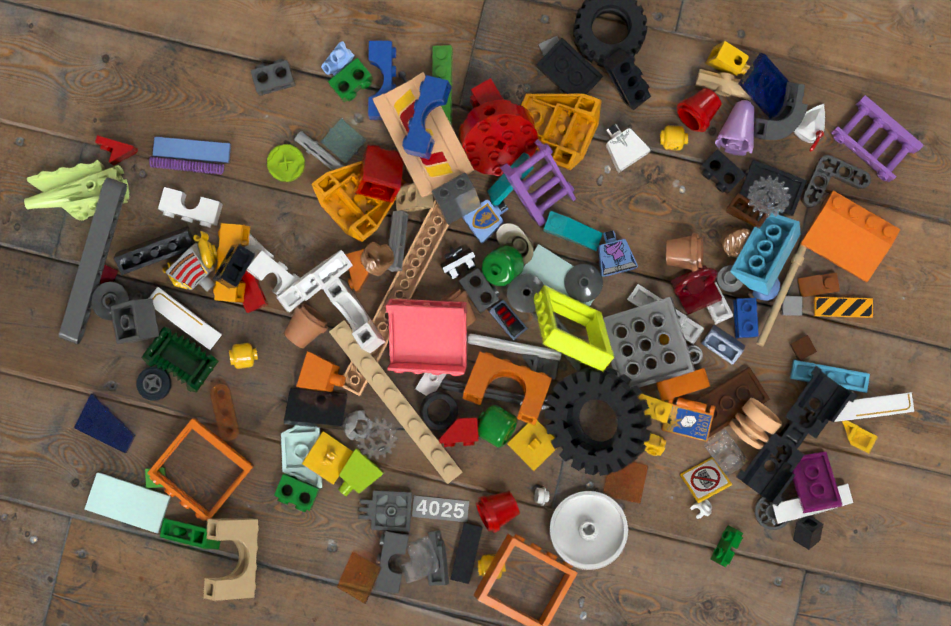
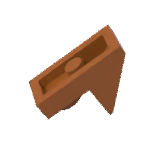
[797,273,840,297]

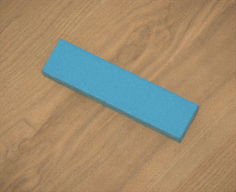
[790,360,870,393]

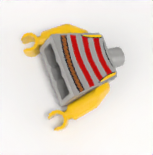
[162,231,215,292]

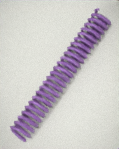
[149,156,224,175]

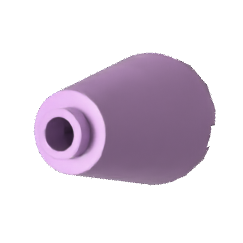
[715,100,754,156]

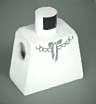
[606,124,650,173]

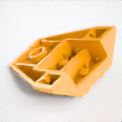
[521,94,602,170]
[311,161,406,242]

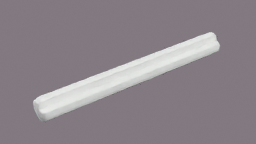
[468,334,562,361]

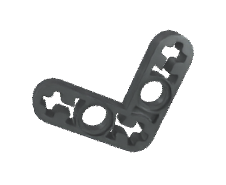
[802,155,871,208]

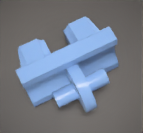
[321,41,354,76]

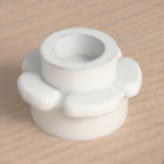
[534,487,549,506]

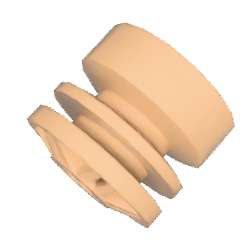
[729,398,782,449]

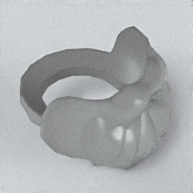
[343,410,372,440]

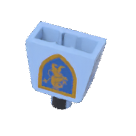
[462,200,508,245]

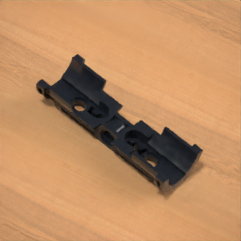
[736,366,858,507]

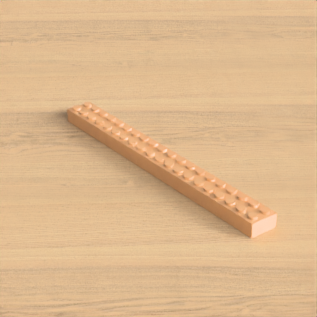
[343,199,450,396]

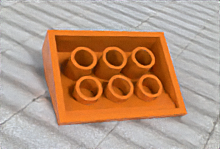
[800,190,901,283]

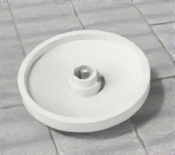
[550,491,628,570]

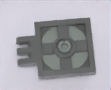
[358,490,412,532]

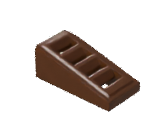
[726,193,770,229]

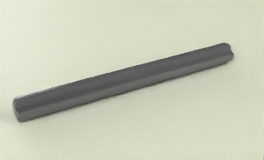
[441,378,551,409]

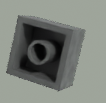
[111,298,159,344]

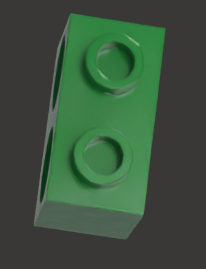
[328,58,373,103]
[274,473,321,512]

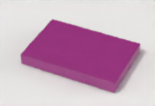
[792,451,843,513]

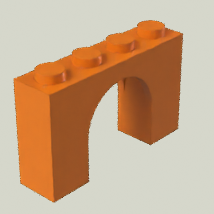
[462,352,552,425]

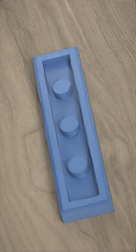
[153,137,231,163]

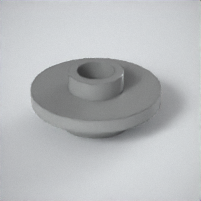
[717,265,743,292]

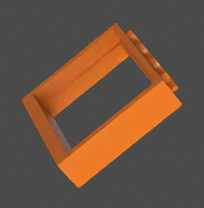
[147,418,254,522]
[473,534,578,626]

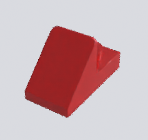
[95,135,138,165]

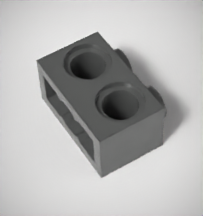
[251,59,296,96]
[459,268,500,314]

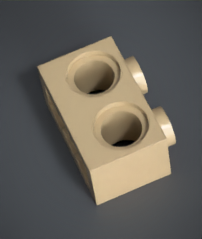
[396,181,433,212]

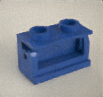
[733,298,759,338]

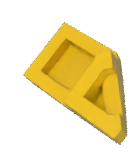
[842,420,878,454]

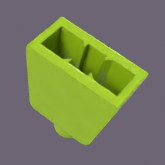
[338,448,385,497]

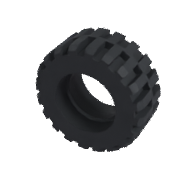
[573,0,648,67]

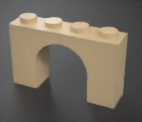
[204,518,259,601]

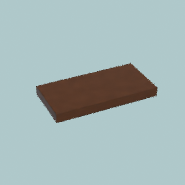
[694,367,770,437]

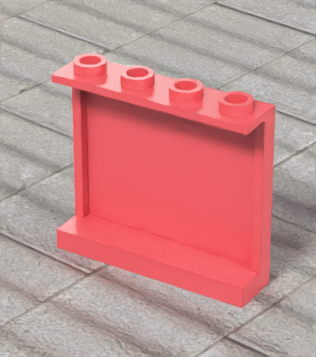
[386,299,467,376]

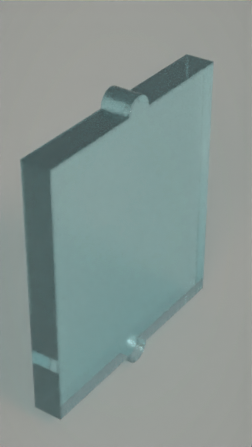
[321,119,366,164]

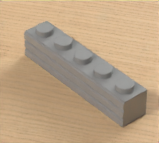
[388,211,409,272]

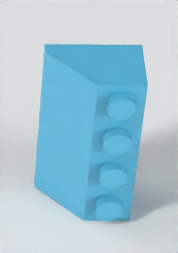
[730,212,801,295]

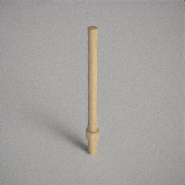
[756,244,807,346]

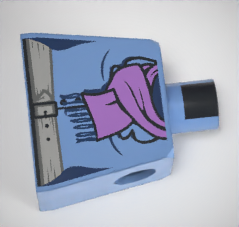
[598,230,638,277]

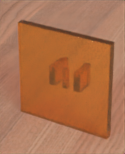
[603,463,648,504]
[337,552,381,604]

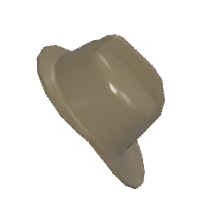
[496,223,533,265]

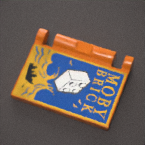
[662,397,716,442]

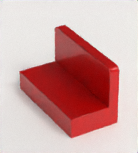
[241,270,268,313]

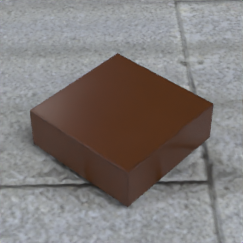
[790,335,817,361]

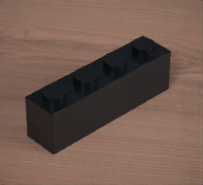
[114,226,195,275]

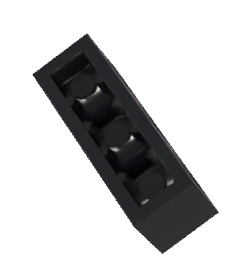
[602,48,651,110]

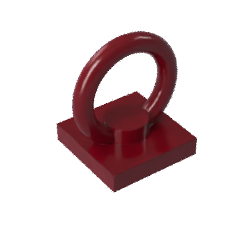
[670,265,722,315]

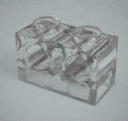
[704,429,748,477]

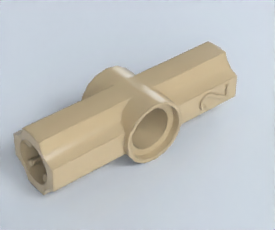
[695,69,755,100]

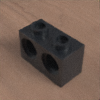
[699,149,746,194]
[213,244,255,289]

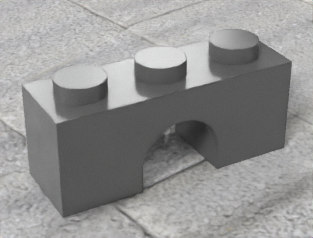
[373,530,409,594]

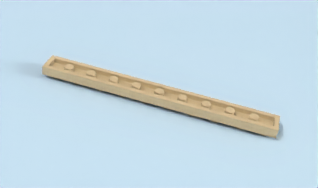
[329,320,462,484]

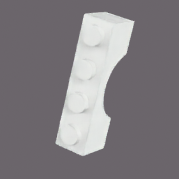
[323,277,385,353]

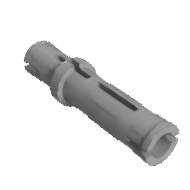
[294,131,345,170]

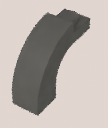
[754,82,808,140]

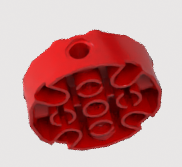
[458,99,538,176]

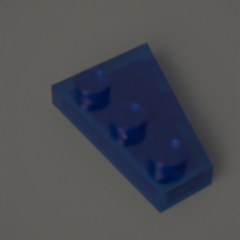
[74,393,135,453]

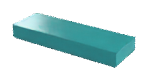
[487,153,534,206]

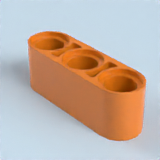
[656,368,710,401]

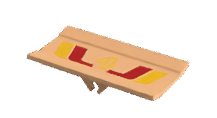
[373,72,474,198]

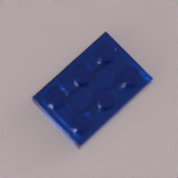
[738,53,789,118]

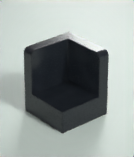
[793,515,824,550]

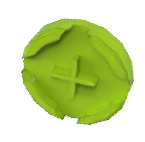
[267,144,305,182]

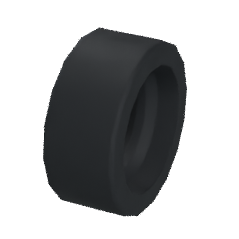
[420,391,458,429]

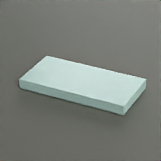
[520,244,593,307]
[85,472,171,533]

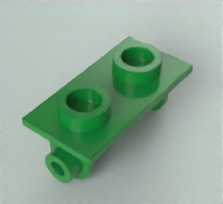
[711,525,744,567]

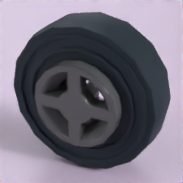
[136,367,172,401]

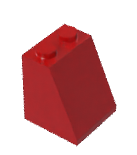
[355,145,404,203]

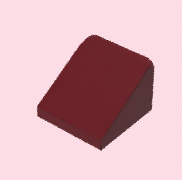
[99,265,119,284]

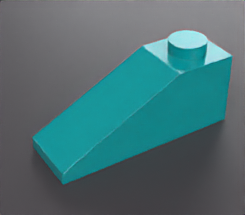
[543,211,603,251]

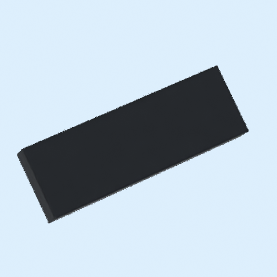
[450,522,483,584]

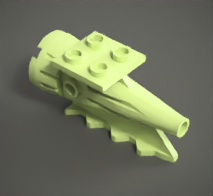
[24,160,129,220]

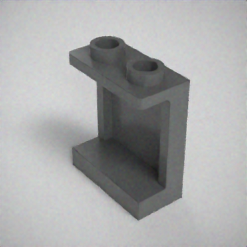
[432,173,481,225]

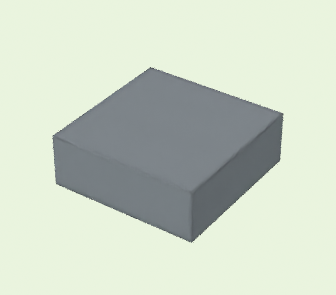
[782,296,802,316]

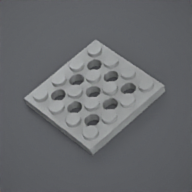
[603,296,695,387]

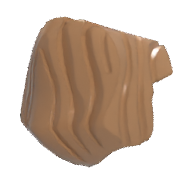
[721,227,752,257]
[360,242,394,276]

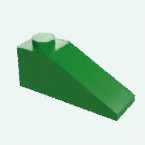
[160,518,221,549]

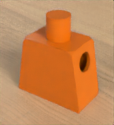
[296,351,346,392]

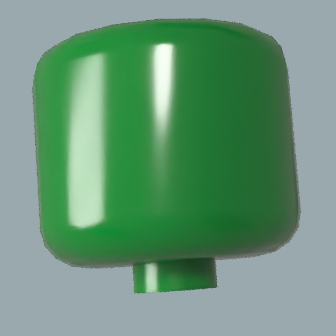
[482,245,524,286]
[477,405,518,448]

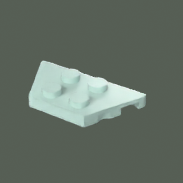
[281,425,323,488]

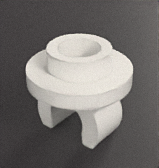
[690,499,712,519]

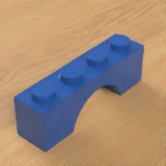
[368,41,396,120]
[403,75,452,159]

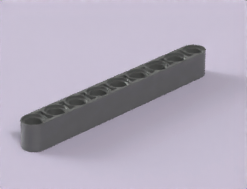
[59,177,127,344]

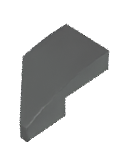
[522,354,560,380]

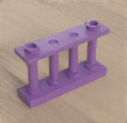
[831,95,923,182]
[501,139,576,226]

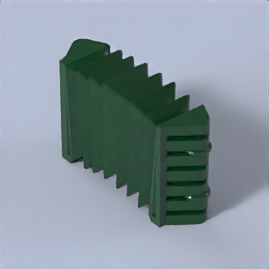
[141,326,219,393]

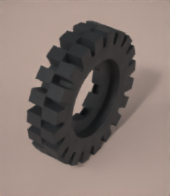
[545,367,652,476]

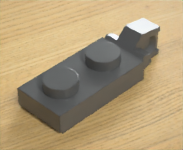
[425,530,449,586]

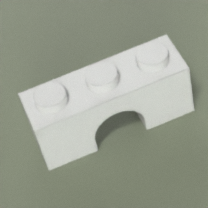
[158,187,223,228]
[247,249,300,295]

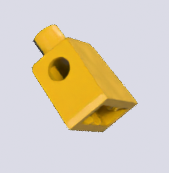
[705,41,754,77]

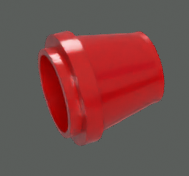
[677,88,722,132]
[476,491,520,533]

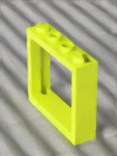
[534,285,614,371]

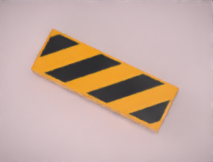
[814,297,873,318]

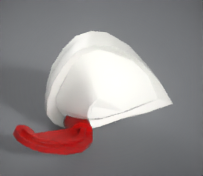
[794,104,825,152]

